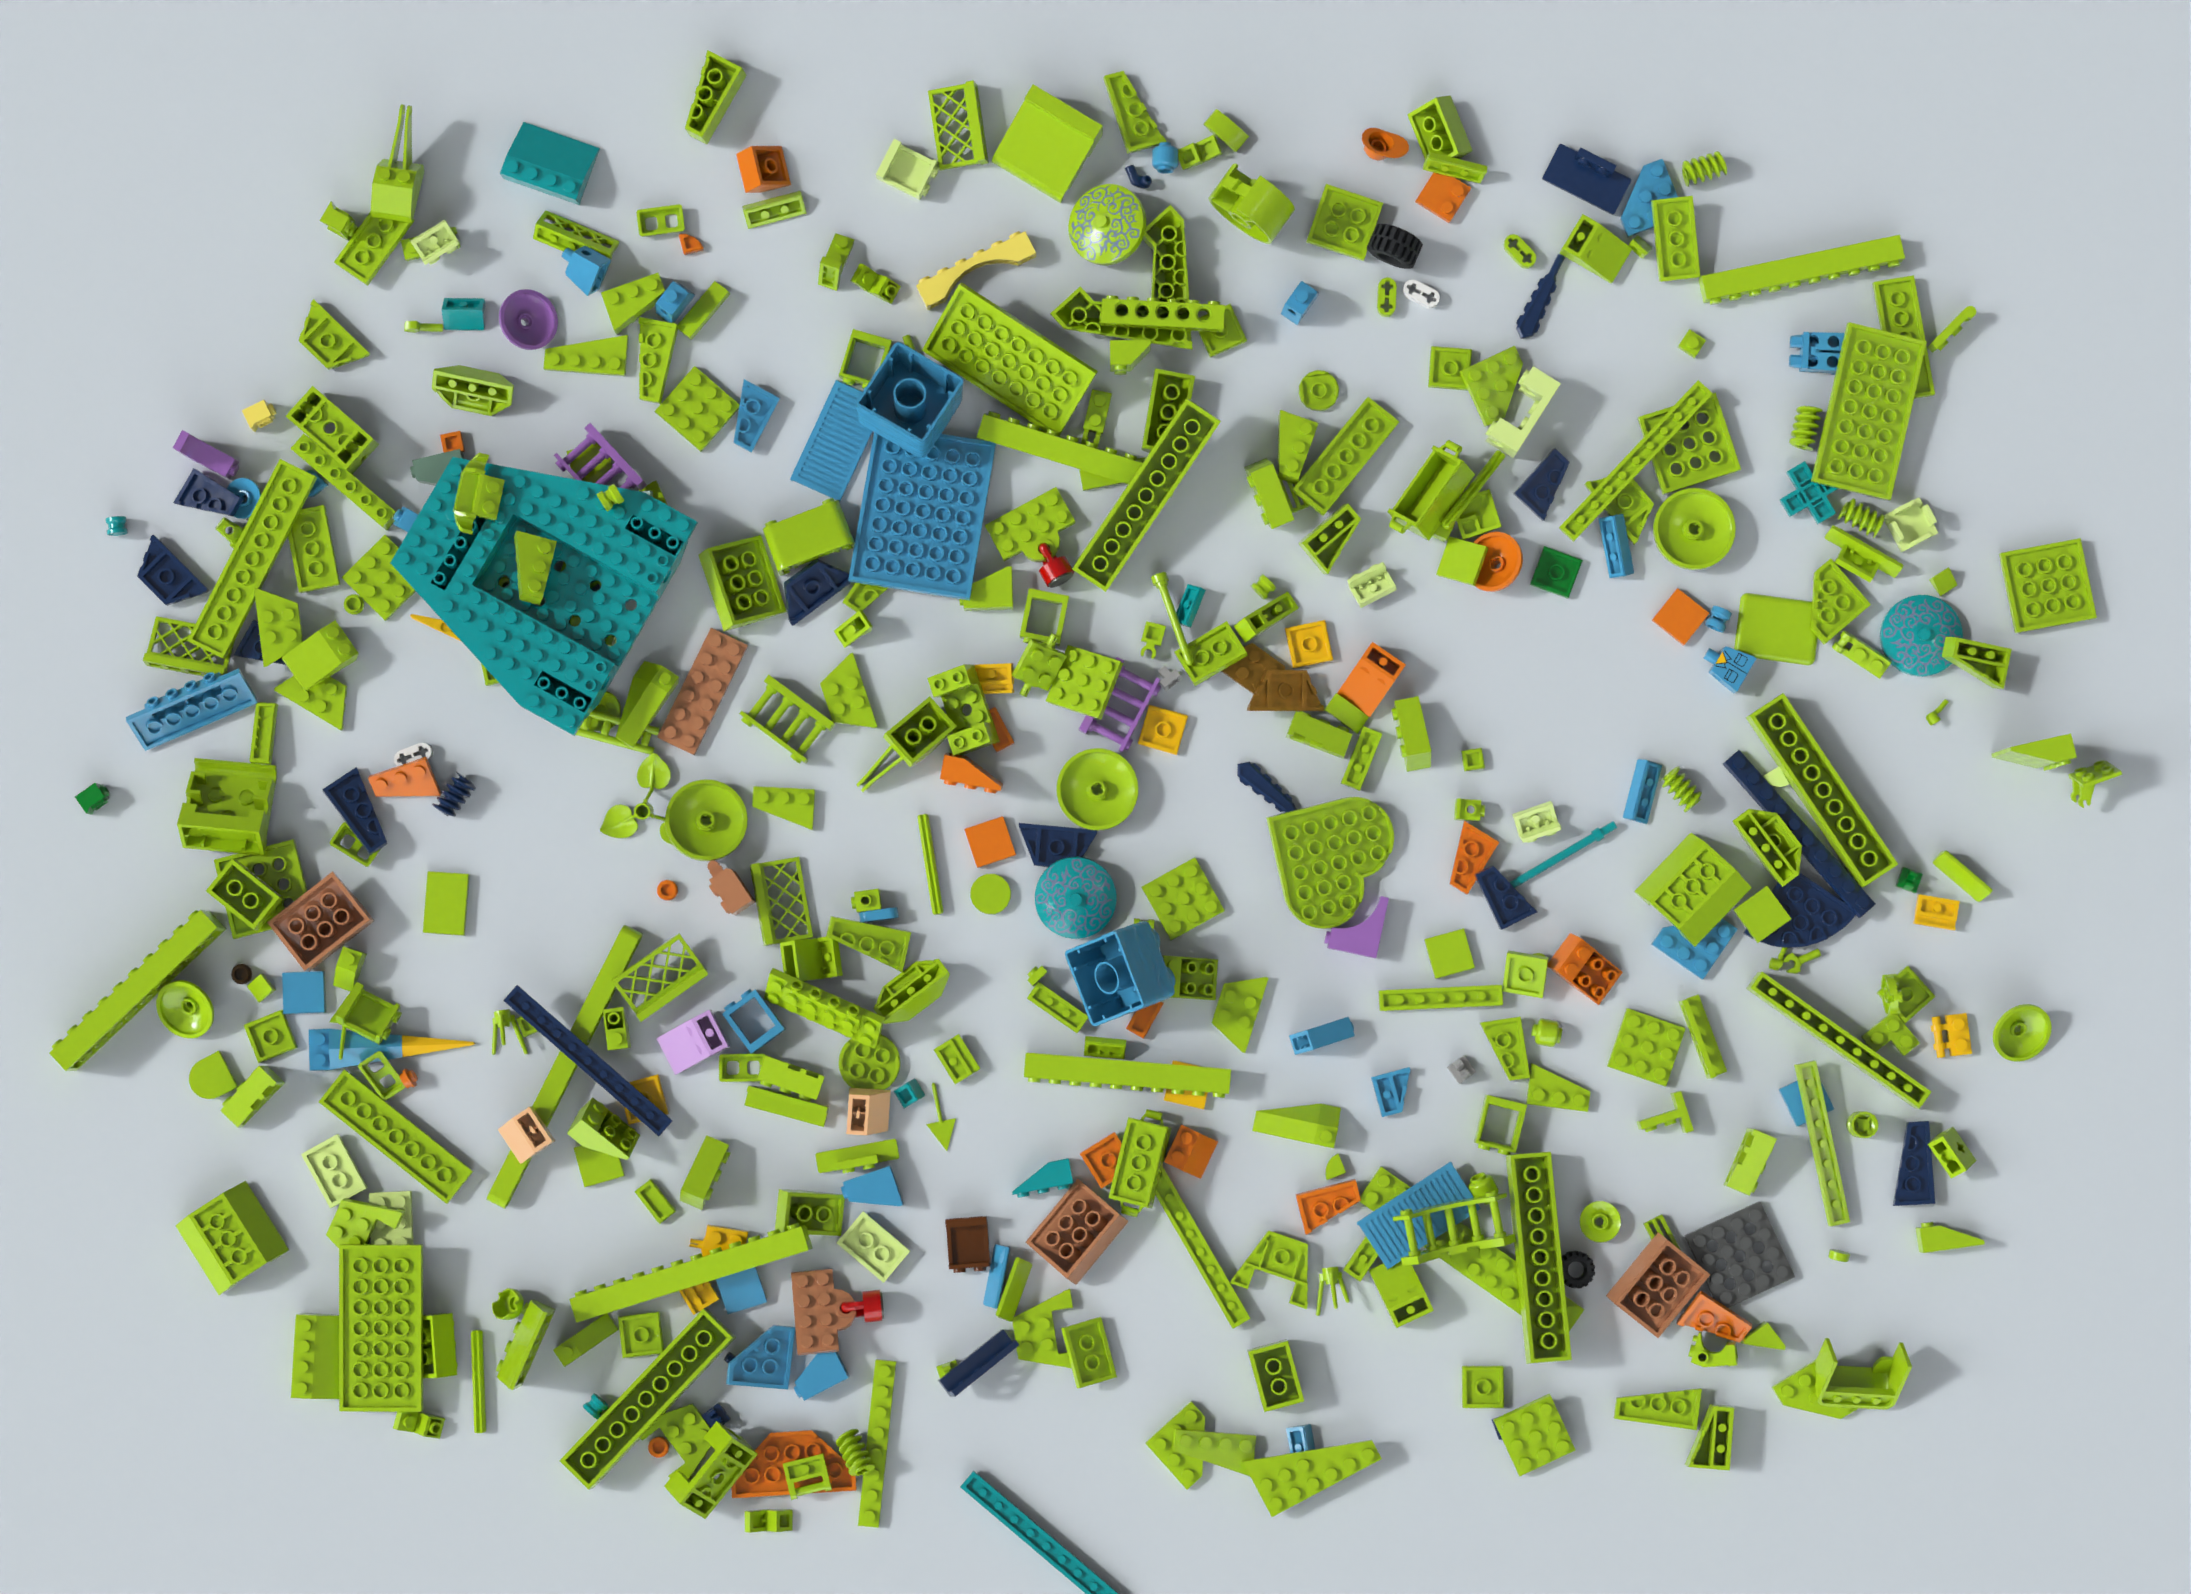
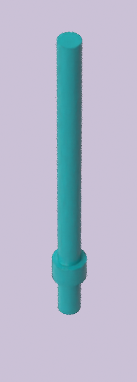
[1510,821,1617,888]

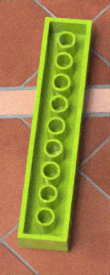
[1072,397,1221,592]
[1745,693,1898,888]
[49,910,226,1071]
[1506,1152,1572,1364]
[559,1309,736,1490]

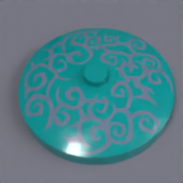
[1880,595,1963,677]
[1035,857,1117,939]

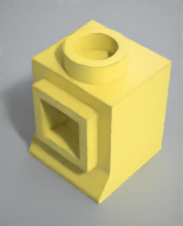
[242,400,277,432]

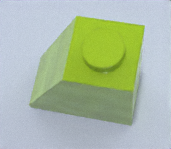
[959,566,1013,611]

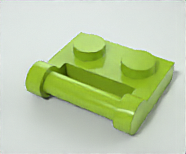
[783,1453,832,1500]

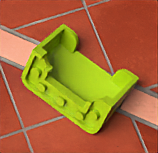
[763,498,855,576]

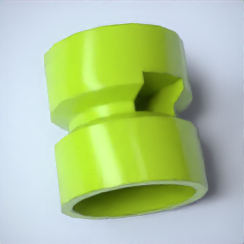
[1846,1111,1878,1138]

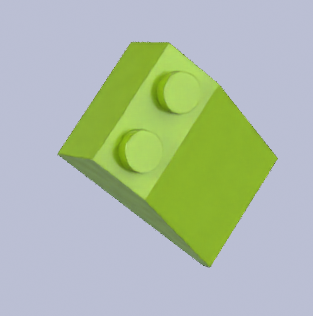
[282,620,359,691]
[775,1189,845,1236]

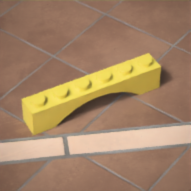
[916,231,1036,310]

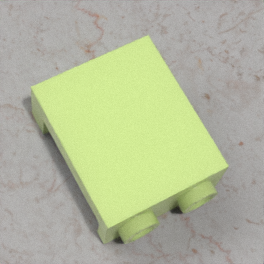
[876,139,940,200]

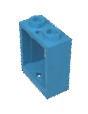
[722,989,786,1054]

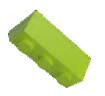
[1407,95,1473,160]
[423,1313,458,1378]

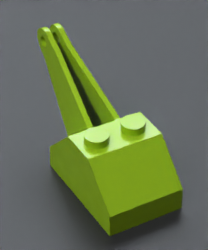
[371,104,425,223]
[856,696,957,792]

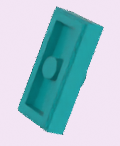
[1176,584,1206,628]

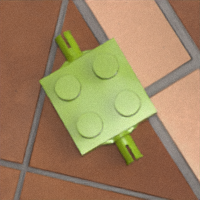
[1012,633,1067,697]

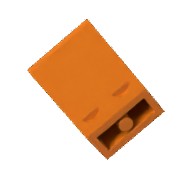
[1337,642,1406,717]
[940,752,1003,793]
[1548,933,1623,1005]

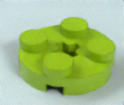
[1881,974,1903,1015]

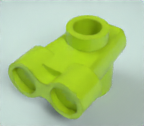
[215,517,245,549]

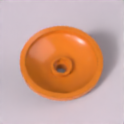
[1473,532,1523,592]

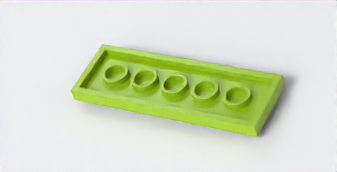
[1872,275,1935,399]
[1292,397,1399,516]

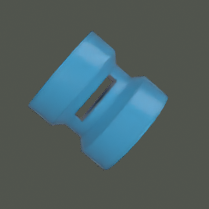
[1705,606,1732,633]

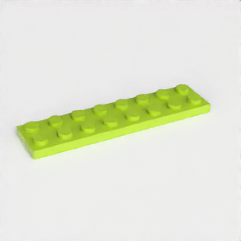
[319,1069,474,1204]

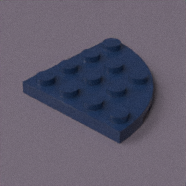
[1743,872,1855,948]

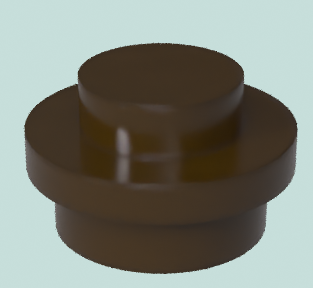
[231,964,252,984]

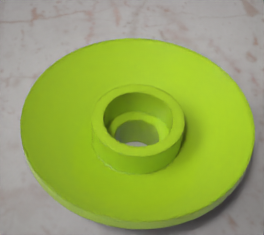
[1579,1201,1621,1242]

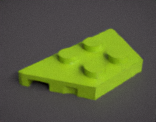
[298,299,370,370]
[1584,478,1654,545]
[254,588,303,667]
[820,653,878,728]
[274,676,347,731]
[1211,977,1268,1053]

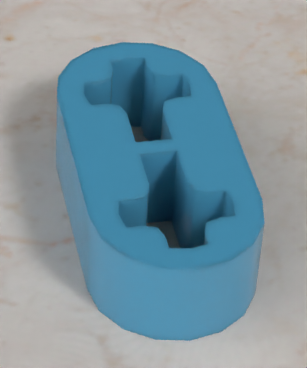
[859,907,899,922]

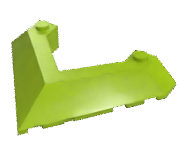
[1050,205,1193,350]

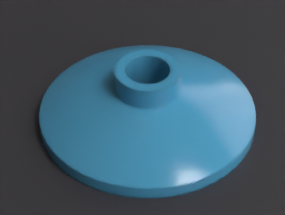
[227,478,261,519]

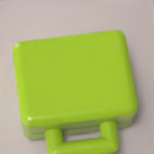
[1734,593,1818,665]

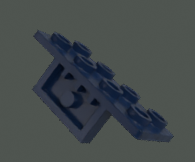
[1542,144,1631,215]

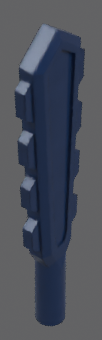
[1516,254,1565,339]
[1237,762,1297,812]

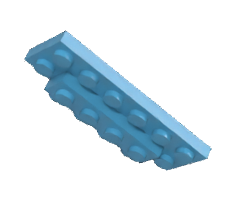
[126,668,258,751]

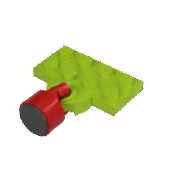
[985,487,1076,588]

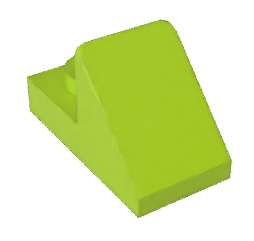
[834,609,873,648]

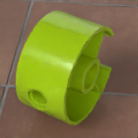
[1208,164,1295,244]

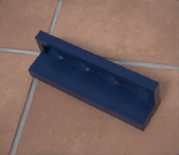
[938,1329,1019,1397]

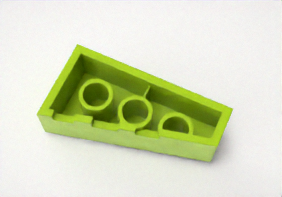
[685,50,747,145]

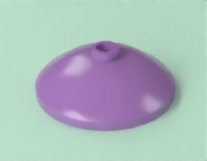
[499,289,558,350]

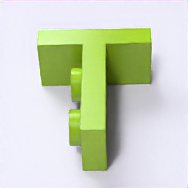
[818,233,854,291]
[1637,1091,1694,1133]

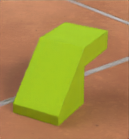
[745,1509,793,1533]

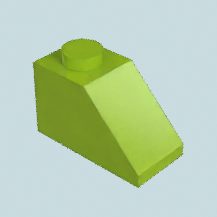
[333,946,367,991]

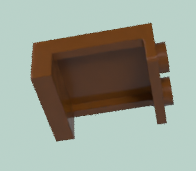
[945,1216,990,1273]

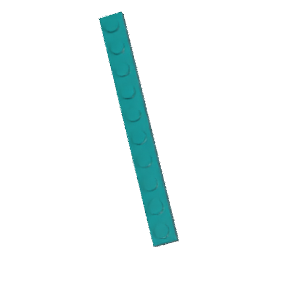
[960,1470,1119,1594]

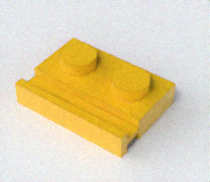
[974,663,1014,694]
[1913,894,1960,931]
[679,1281,720,1315]

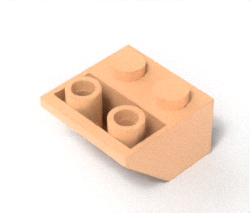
[846,1088,891,1135]
[498,1107,555,1164]

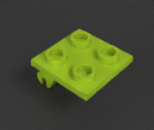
[2068,760,2122,808]

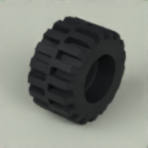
[1367,224,1423,269]

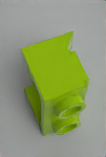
[319,201,358,241]

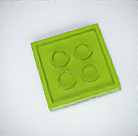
[1306,184,1383,261]
[654,366,740,452]
[341,535,416,621]
[1046,645,1123,720]
[1141,857,1225,941]
[1607,1008,1686,1087]
[1493,1394,1576,1476]

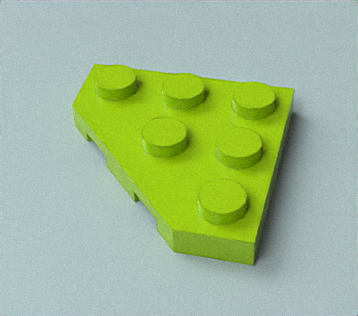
[1459,346,1523,427]
[1811,558,1871,644]
[1772,1359,1858,1419]
[1145,1401,1205,1489]

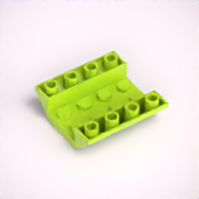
[1634,833,1752,947]
[175,1181,289,1295]

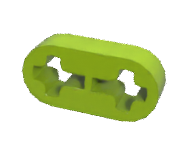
[1503,234,1536,269]
[1377,277,1397,317]

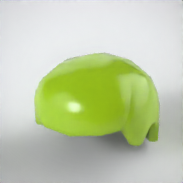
[492,1288,524,1320]

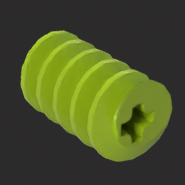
[1682,151,1727,187]
[1789,406,1823,451]
[1837,498,1885,538]
[1660,766,1702,812]
[836,1429,875,1476]

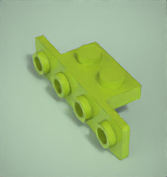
[1824,525,1904,583]
[815,1139,899,1173]

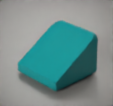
[894,1079,925,1108]

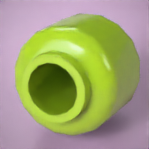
[1531,1018,1562,1047]
[1468,1173,1499,1205]

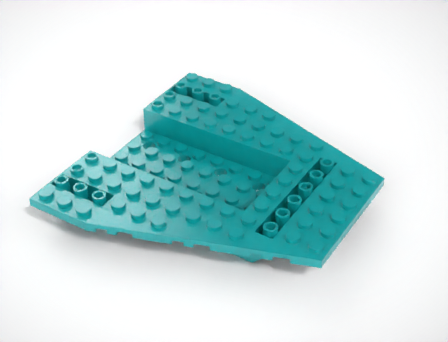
[390,457,698,736]

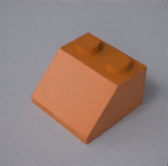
[736,146,791,193]
[1164,1124,1218,1179]

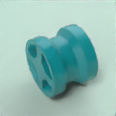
[106,516,128,536]
[583,1393,609,1419]

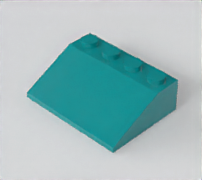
[500,122,600,205]

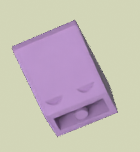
[657,1010,730,1075]

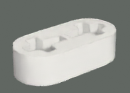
[1403,280,1440,309]
[394,743,433,766]

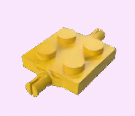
[689,1224,749,1257]

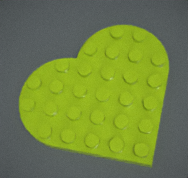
[1266,797,1394,929]

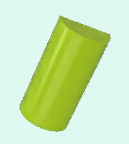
[1141,368,1195,453]

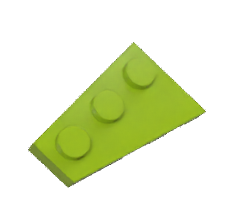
[752,786,815,830]
[1480,1017,1530,1081]
[1526,1063,1591,1112]

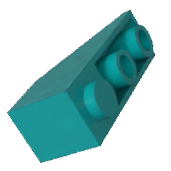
[1012,1158,1073,1198]

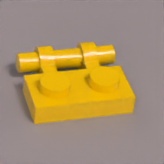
[1931,1013,1972,1058]

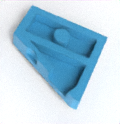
[1371,1067,1410,1117]

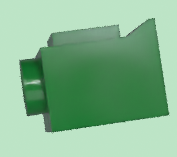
[75,783,110,815]

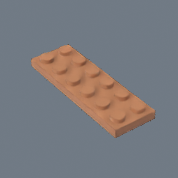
[657,628,748,756]

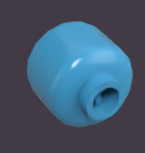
[1152,142,1179,174]

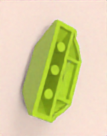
[432,365,514,416]
[1732,809,1802,887]
[873,959,950,1024]

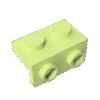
[411,220,460,265]
[1347,562,1397,608]
[1512,801,1561,843]

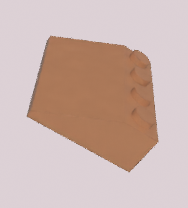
[267,871,374,972]
[1025,1179,1129,1285]
[1606,1232,1710,1338]

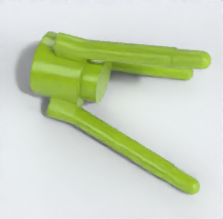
[492,1009,528,1055]
[1316,1267,1349,1316]

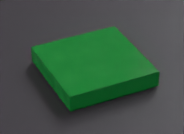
[1530,546,1583,599]

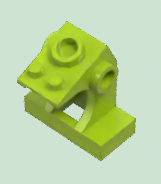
[1688,1331,1738,1367]

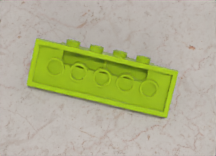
[764,968,885,1049]

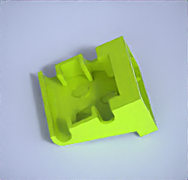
[992,84,1103,203]
[177,758,277,855]

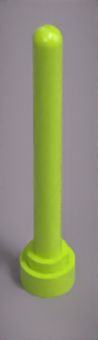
[1151,572,1193,665]

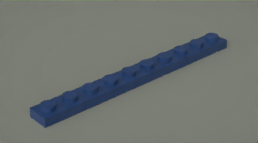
[1723,750,1875,918]
[503,985,673,1136]

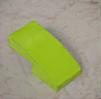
[1203,109,1249,152]
[1178,135,1223,170]
[1324,693,1369,734]

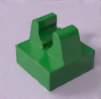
[1896,867,1923,894]

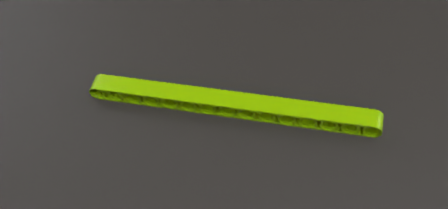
[486,925,643,1209]

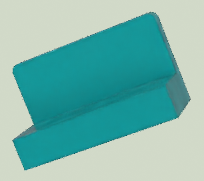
[441,298,485,330]

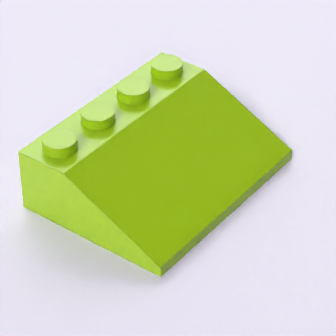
[698,535,787,631]
[1992,733,2077,771]
[496,1299,556,1390]
[291,1313,339,1399]

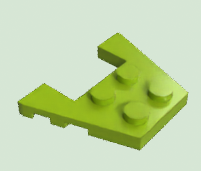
[326,1198,405,1248]
[1230,1230,1308,1309]
[1012,1289,1073,1368]
[641,1404,711,1479]

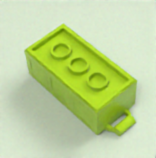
[1387,440,1475,541]
[1108,1109,1172,1217]

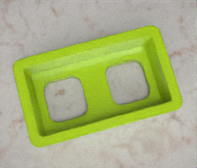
[636,204,685,237]
[329,822,381,867]
[358,1051,405,1101]
[719,1054,765,1082]

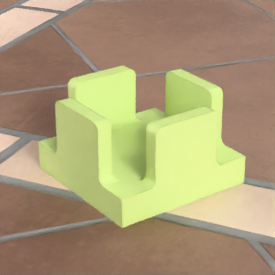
[1884,497,1938,552]

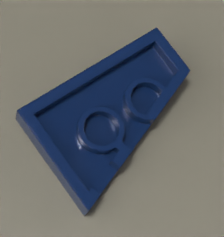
[1513,448,1570,521]
[173,468,244,517]
[233,619,286,665]
[1474,866,1538,930]

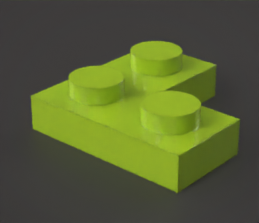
[1861,1014,1920,1056]

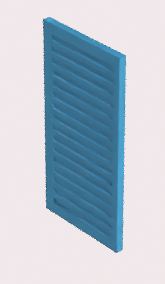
[790,380,873,502]
[1357,1162,1481,1269]

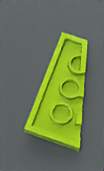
[1103,71,1167,154]
[639,317,679,404]
[1613,1388,1702,1430]
[1172,1429,1256,1476]

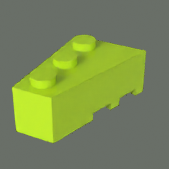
[1298,503,1361,574]
[1391,696,1432,772]
[220,1066,285,1128]

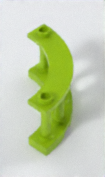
[1393,1190,1516,1266]

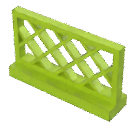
[928,80,989,171]
[143,616,235,677]
[750,857,813,946]
[612,933,708,1022]

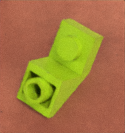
[850,263,901,304]
[393,1412,445,1439]

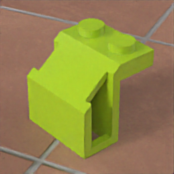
[780,936,843,982]

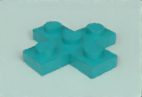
[1779,461,1839,525]

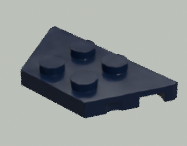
[137,535,210,606]
[784,559,852,626]
[1019,823,1097,867]

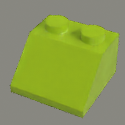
[1110,340,1151,375]

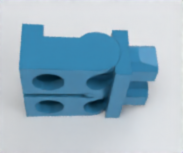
[1789,332,1844,375]

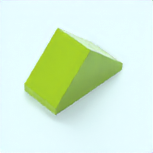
[1741,1321,1786,1350]

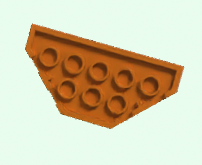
[731,1430,857,1498]

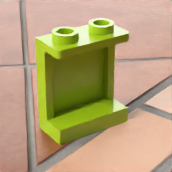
[336,982,402,1045]

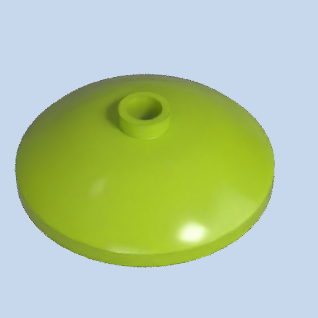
[156,980,214,1038]
[1993,1004,2052,1062]

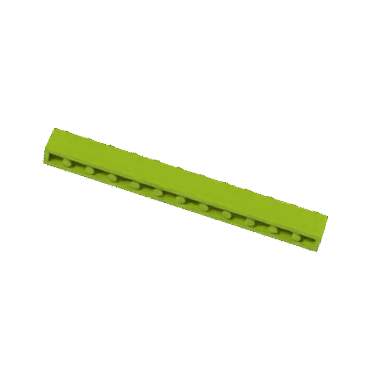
[569,1223,813,1323]

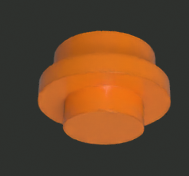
[399,1068,418,1088]

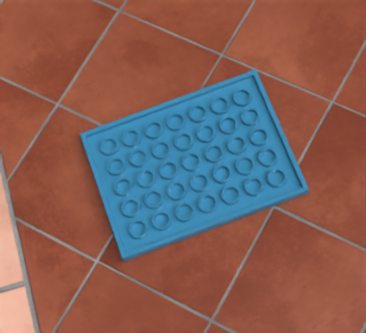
[848,432,996,600]

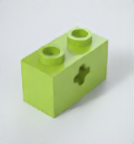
[1928,1127,1977,1179]

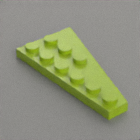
[1242,1440,1382,1517]

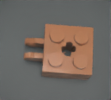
[707,860,756,916]

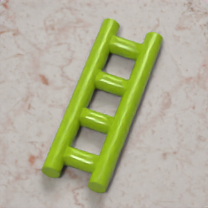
[576,710,659,755]

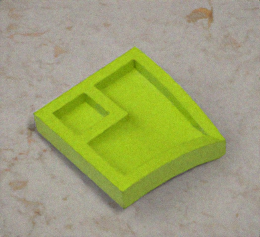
[1454,489,1502,540]

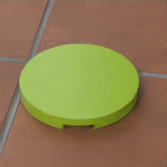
[839,1034,901,1090]

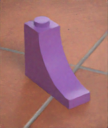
[173,430,239,480]
[1324,896,1389,959]

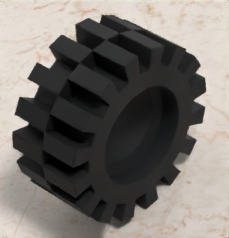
[1561,1251,1595,1289]

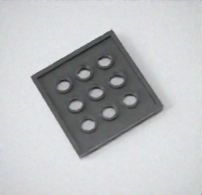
[1684,1201,1795,1308]

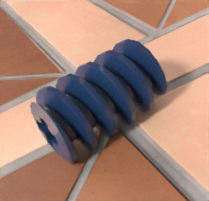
[432,772,476,817]

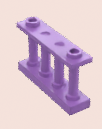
[554,423,647,490]
[1079,657,1162,753]

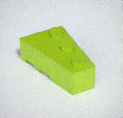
[601,273,665,335]
[1277,410,1319,485]
[1244,458,1294,529]
[514,531,557,605]
[1942,637,2012,689]
[1286,711,1353,759]
[757,1055,825,1101]
[1724,1128,1777,1196]
[680,1135,731,1210]
[1685,1404,1734,1471]

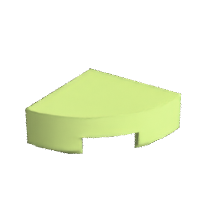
[1763,767,1789,787]

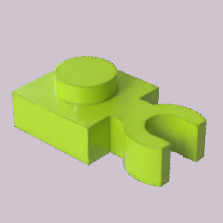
[1141,621,1166,659]

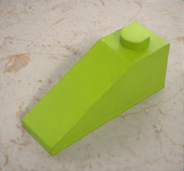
[1234,591,1299,643]
[1915,1222,1985,1253]
[553,1313,619,1367]

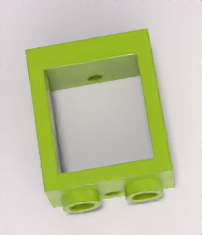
[839,329,893,389]
[1020,588,1069,648]
[1474,1095,1527,1156]

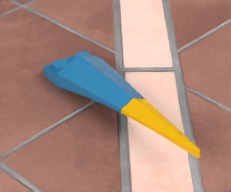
[308,1029,475,1071]

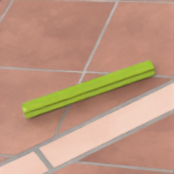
[1441,450,1505,530]
[918,814,943,915]
[471,1330,486,1433]

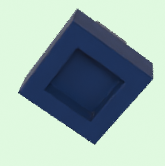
[702,1402,731,1428]

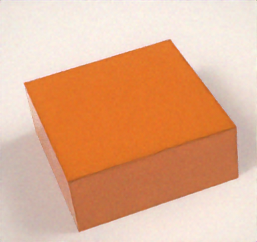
[440,431,465,453]

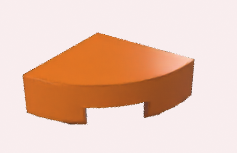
[679,234,704,255]

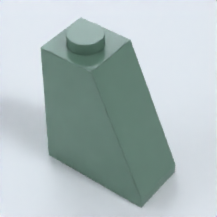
[410,449,464,486]

